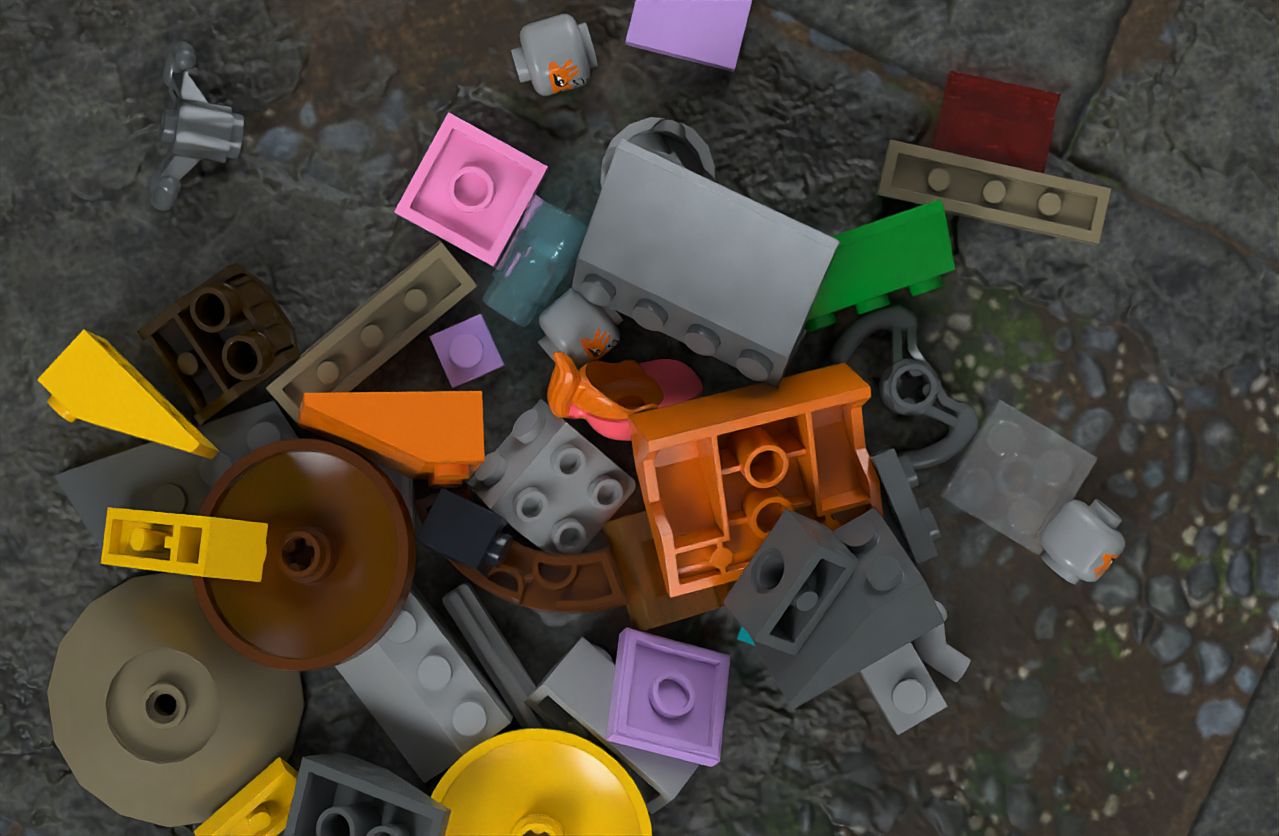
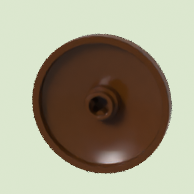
[192,438,416,671]

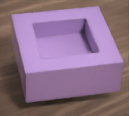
[429,314,505,388]

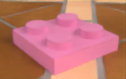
[394,112,549,268]

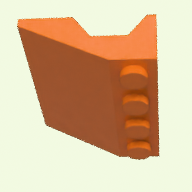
[628,362,883,598]

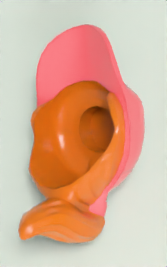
[547,351,704,441]

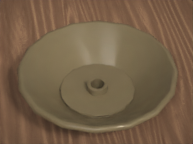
[47,572,305,827]

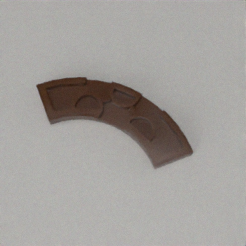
[413,482,630,614]

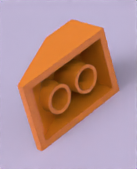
[298,391,485,489]

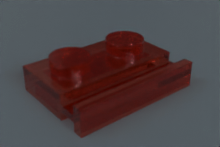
[932,71,1061,173]

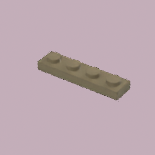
[875,140,1111,246]
[266,240,477,430]

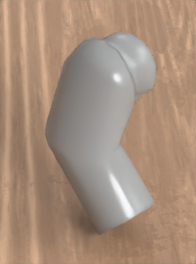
[911,600,971,682]

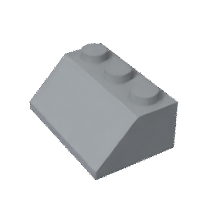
[335,581,514,783]

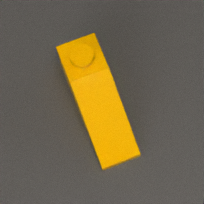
[37,329,220,459]
[101,507,268,582]

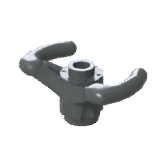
[149,41,244,211]
[828,304,979,470]

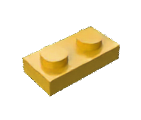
[194,757,299,836]

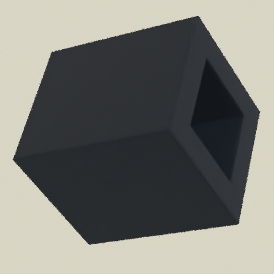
[415,488,513,577]

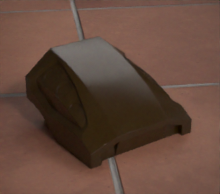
[137,263,300,425]

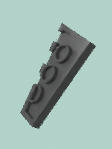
[54,400,302,570]

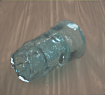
[482,193,588,328]

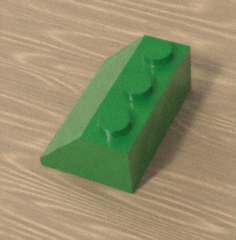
[804,199,955,333]

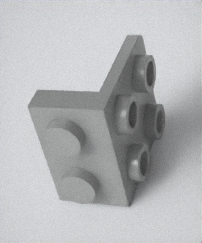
[467,399,635,554]

